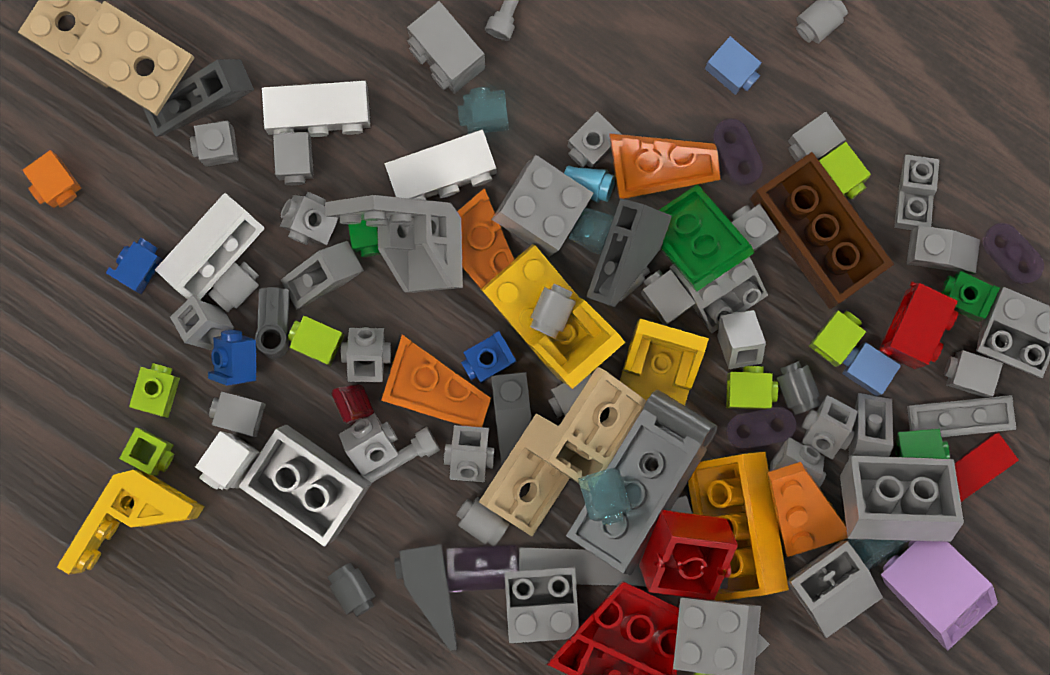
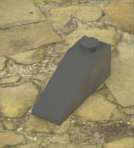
[143,59,254,137]
[587,198,672,307]
[491,372,531,466]
[394,544,458,651]

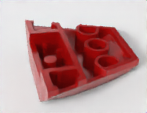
[546,581,679,675]

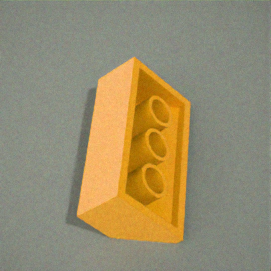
[688,452,789,601]

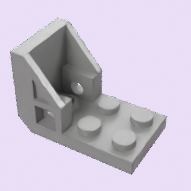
[325,195,463,293]

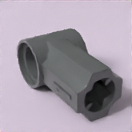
[255,287,290,359]

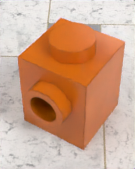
[22,150,81,208]

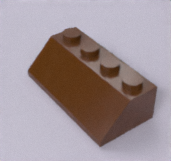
[749,152,894,309]

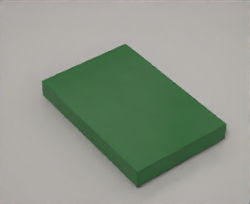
[659,184,754,292]

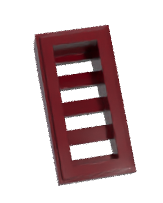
[331,384,374,425]

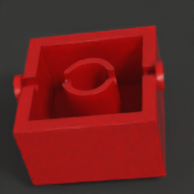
[878,282,958,369]
[639,510,738,600]

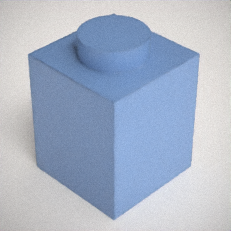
[705,36,761,95]
[842,343,901,396]

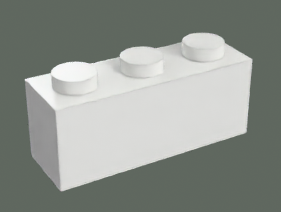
[262,81,371,137]
[384,129,497,200]
[155,193,265,300]
[195,431,261,490]

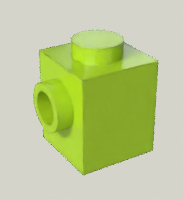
[819,142,871,200]
[808,310,866,367]
[288,316,345,367]
[129,363,180,418]
[726,366,778,410]
[119,428,174,476]

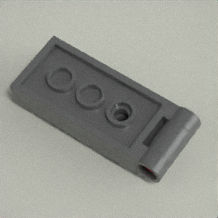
[566,390,717,575]

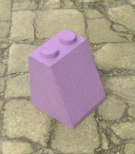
[881,541,998,651]

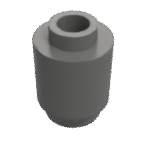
[776,361,821,415]
[327,563,376,617]

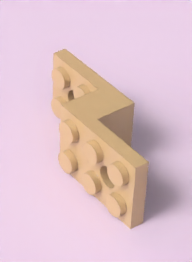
[18,0,194,116]
[479,367,646,536]

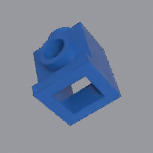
[106,237,163,294]
[208,330,257,386]
[461,331,517,384]

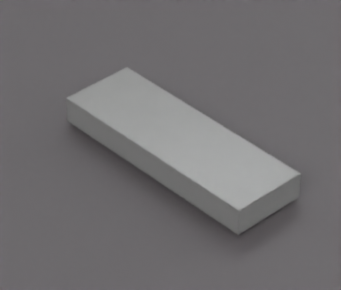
[907,395,1016,437]

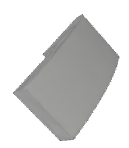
[894,154,939,230]

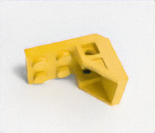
[480,244,625,389]
[620,319,709,406]
[57,470,205,575]

